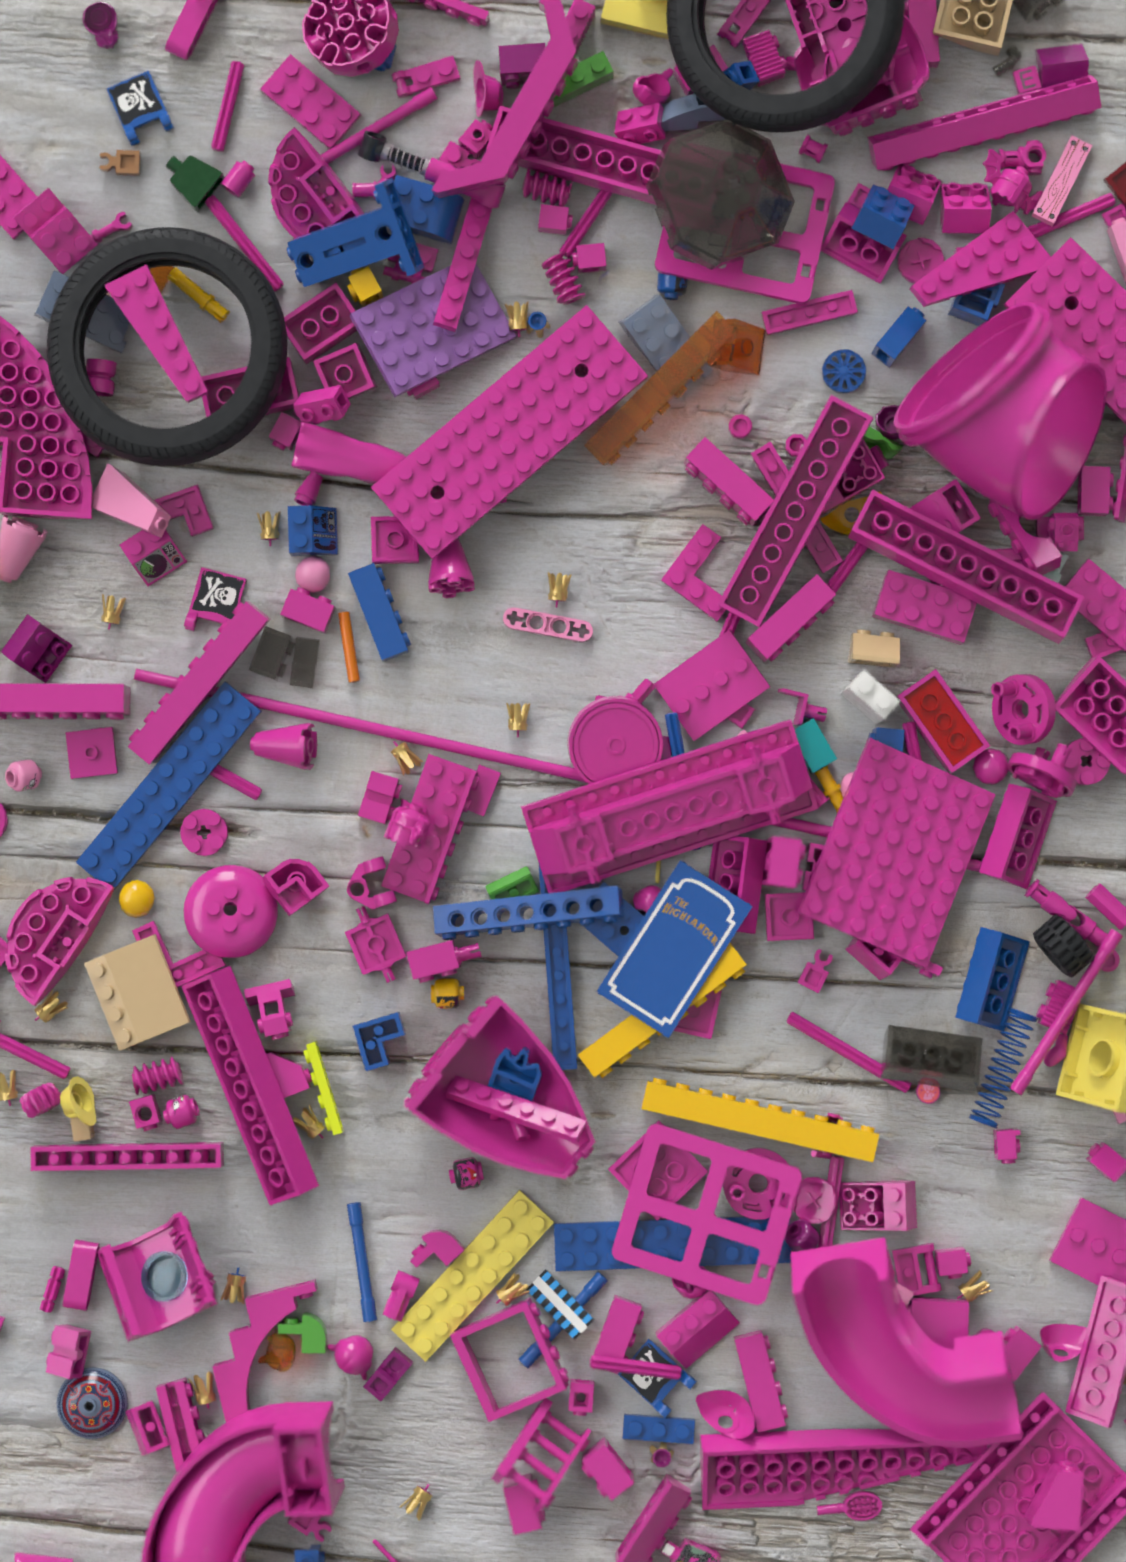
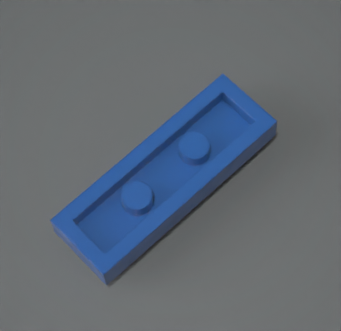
[622,1414,695,1444]

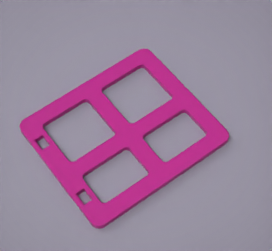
[655,144,835,304]
[612,1124,802,1305]

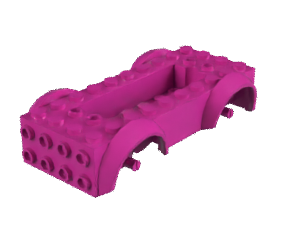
[785,0,930,136]

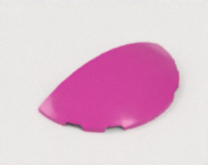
[268,127,364,238]
[5,877,114,1006]

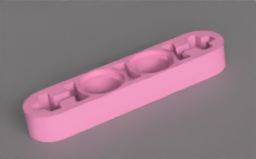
[503,608,593,642]

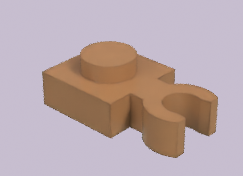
[99,150,141,176]

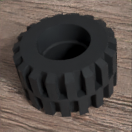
[1033,915,1094,978]

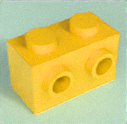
[347,266,384,308]

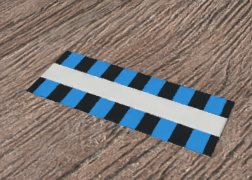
[526,1269,594,1340]

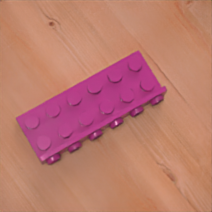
[381,754,480,904]

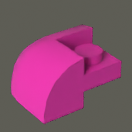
[263,858,329,917]

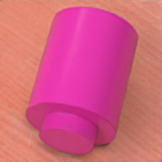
[220,160,256,198]

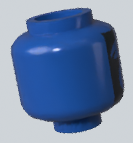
[657,272,688,300]

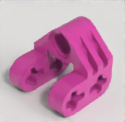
[347,856,397,910]

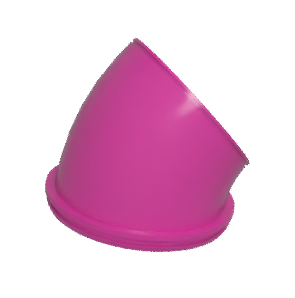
[894,302,1107,520]

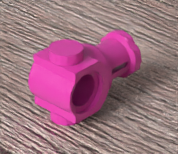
[998,140,1046,176]

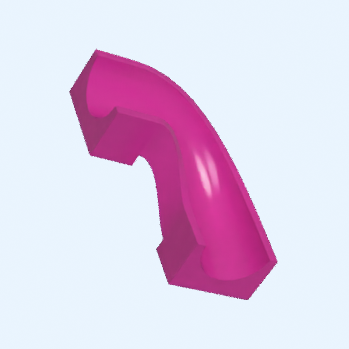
[791,1237,1023,1448]
[141,1401,345,1562]

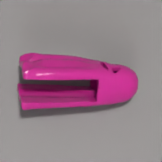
[291,422,406,484]

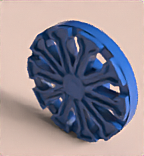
[822,349,866,393]

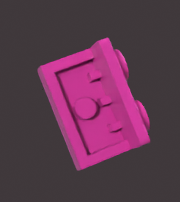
[614,102,666,144]

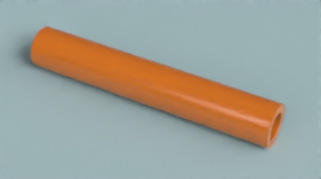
[338,612,360,683]

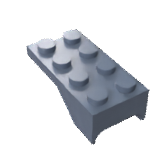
[34,270,130,353]
[618,294,713,399]

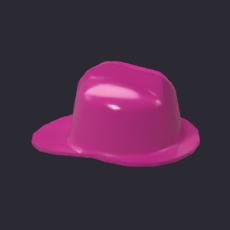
[473,60,504,117]

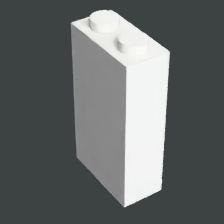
[841,670,900,724]

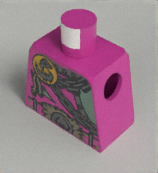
[660,1538,721,1562]

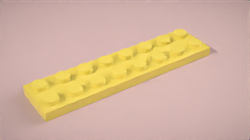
[391,1190,554,1362]

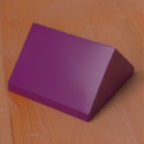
[1035,44,1089,89]

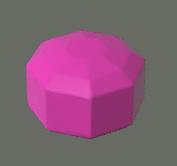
[785,434,807,457]

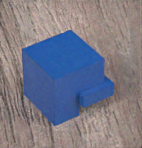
[948,284,1005,326]

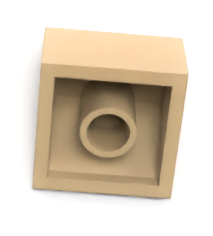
[848,630,900,668]

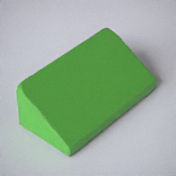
[485,866,539,900]

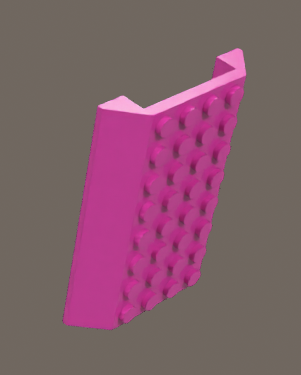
[910,1391,1126,1562]

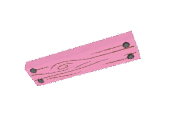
[1032,135,1092,226]

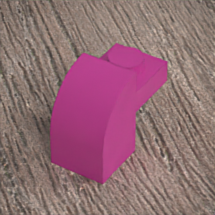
[410,1229,465,1268]

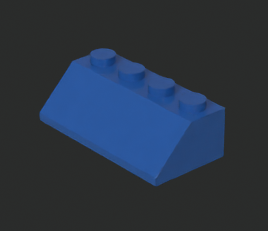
[955,927,1030,1031]

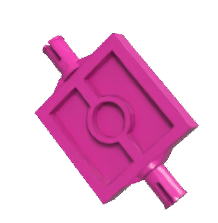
[345,906,407,983]

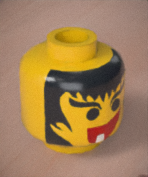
[431,978,464,1009]

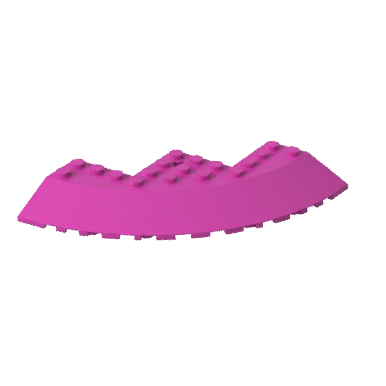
[0,316,92,519]

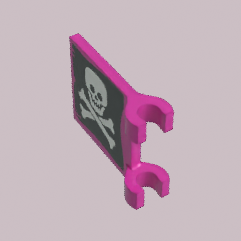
[184,567,246,631]

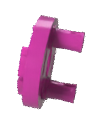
[991,674,1056,745]
[1007,743,1077,798]
[723,1148,791,1220]

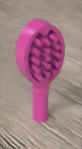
[816,1491,882,1521]

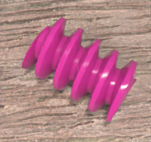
[522,168,573,207]
[542,252,586,305]
[132,1056,184,1096]

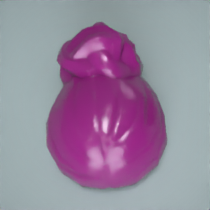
[82,2,119,49]

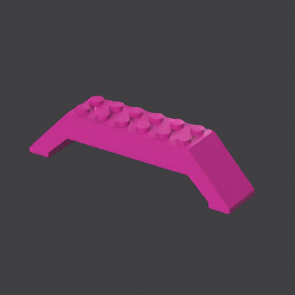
[432,0,578,198]

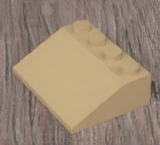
[933,0,1013,56]
[84,934,191,1051]

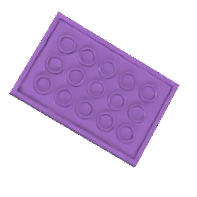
[350,264,516,398]

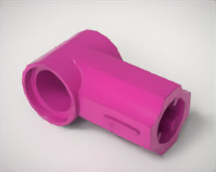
[383,1270,420,1321]

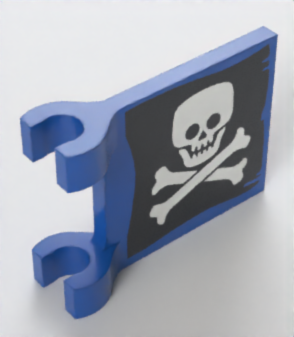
[106,70,174,146]
[618,1339,697,1418]

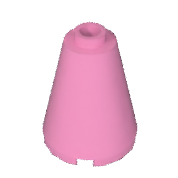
[0,515,48,583]

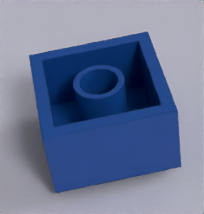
[852,184,915,249]

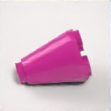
[428,538,475,598]

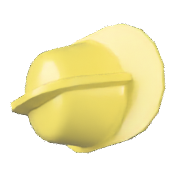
[60,1076,96,1126]

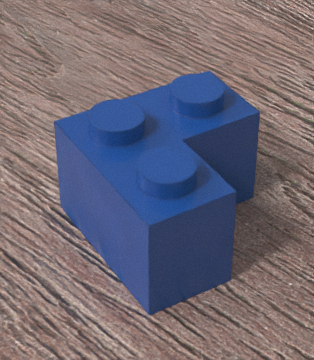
[353,1012,406,1071]

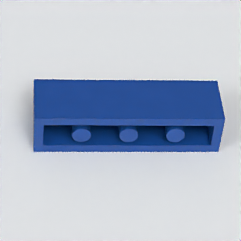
[348,563,411,662]

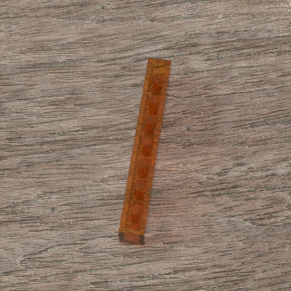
[584,311,738,466]

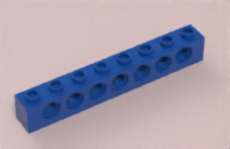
[433,886,624,940]

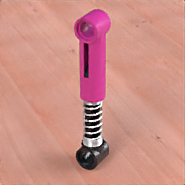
[358,131,506,208]

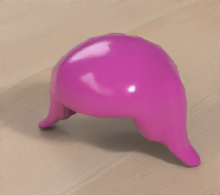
[632,68,673,106]
[327,1335,373,1380]

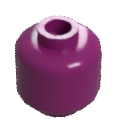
[784,1220,820,1252]

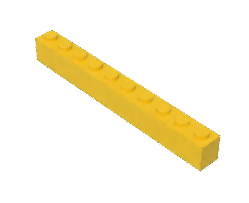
[641,1077,880,1162]

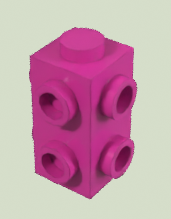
[293,385,351,425]

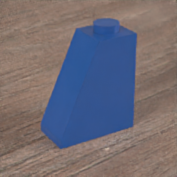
[871,306,927,368]

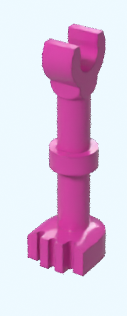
[90,212,132,244]

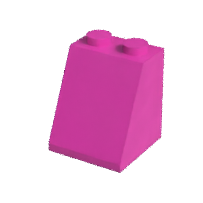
[1025,1460,1084,1531]

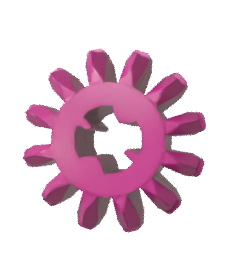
[19,1083,60,1118]

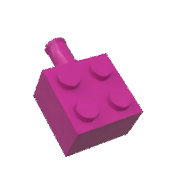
[406,940,482,983]

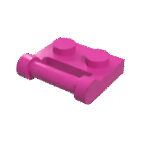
[892,1243,942,1296]

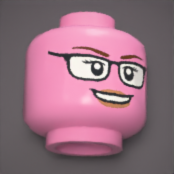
[5,760,42,792]

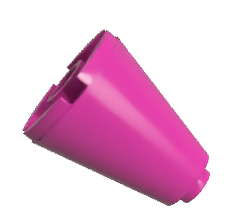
[250,723,318,770]

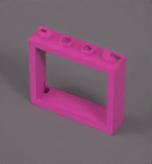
[450,1298,570,1422]

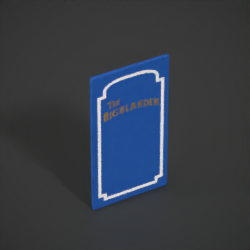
[596,860,753,1038]

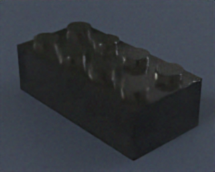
[880,1025,983,1092]

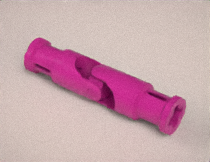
[1024,879,1107,951]

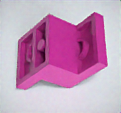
[13,188,98,274]

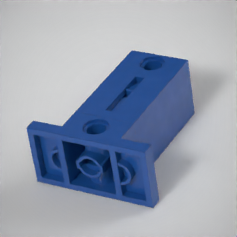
[287,178,425,287]

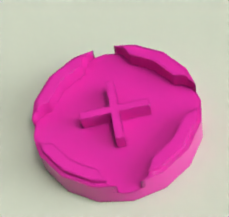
[897,237,944,284]
[793,1177,838,1224]

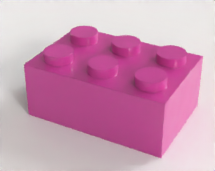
[284,283,357,365]

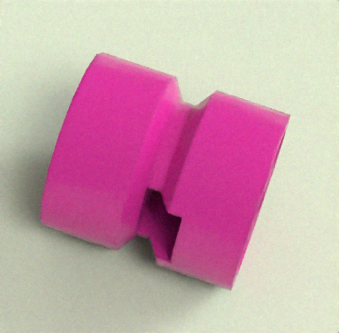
[86,358,117,397]

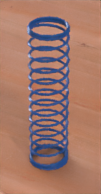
[969,1008,1038,1128]

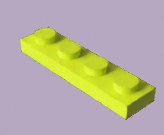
[304,1041,344,1136]

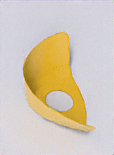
[820,491,882,534]

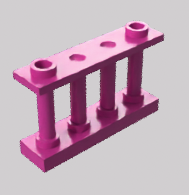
[491,1398,591,1512]

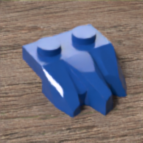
[487,1047,541,1102]

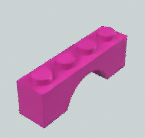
[988,500,1062,575]

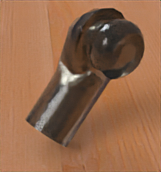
[992,46,1021,77]

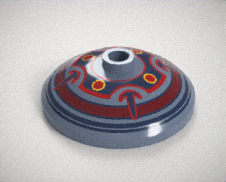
[56,1367,128,1439]

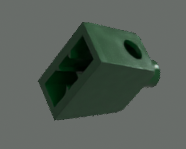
[166,155,225,213]

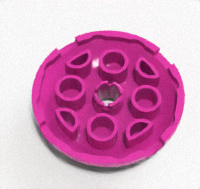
[183,865,278,958]

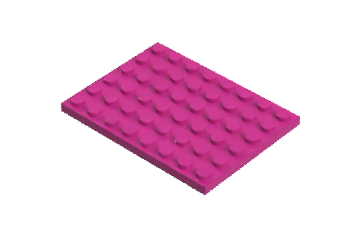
[797,738,996,968]

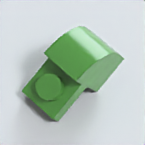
[278,1312,327,1354]

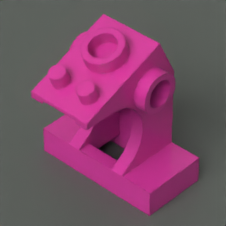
[1036,513,1084,552]
[244,979,295,1040]

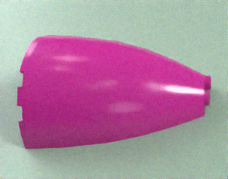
[404,995,595,1179]

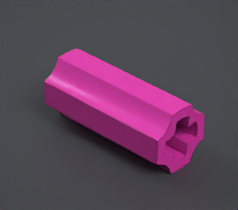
[1085,883,1126,930]

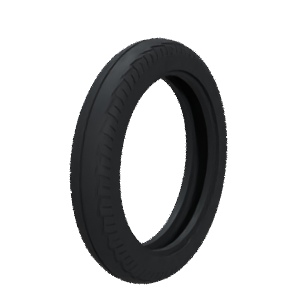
[666,0,905,133]
[47,227,288,466]

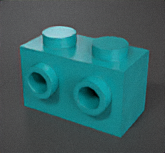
[794,718,837,774]

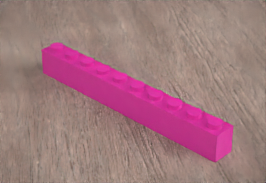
[867,75,1102,171]

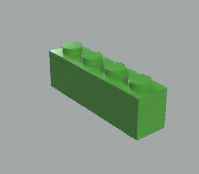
[553,51,614,108]

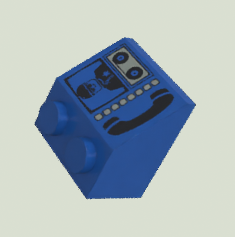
[288,505,338,556]

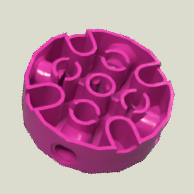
[302,0,399,77]

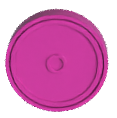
[567,696,663,784]

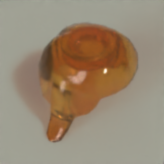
[258,1333,296,1372]

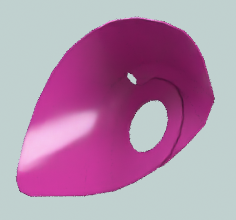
[1040,1324,1087,1362]
[696,1390,754,1439]

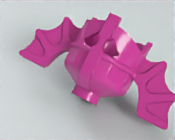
[983,149,1043,215]
[384,798,431,849]

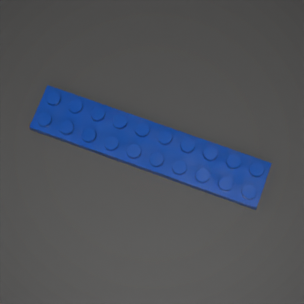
[76,681,262,892]
[554,1216,791,1271]

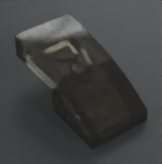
[290,637,320,688]

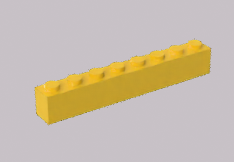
[578,943,747,1078]

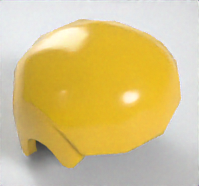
[119,880,155,918]

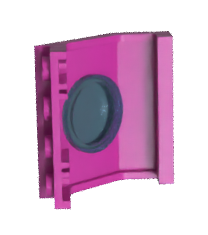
[97,1212,217,1342]

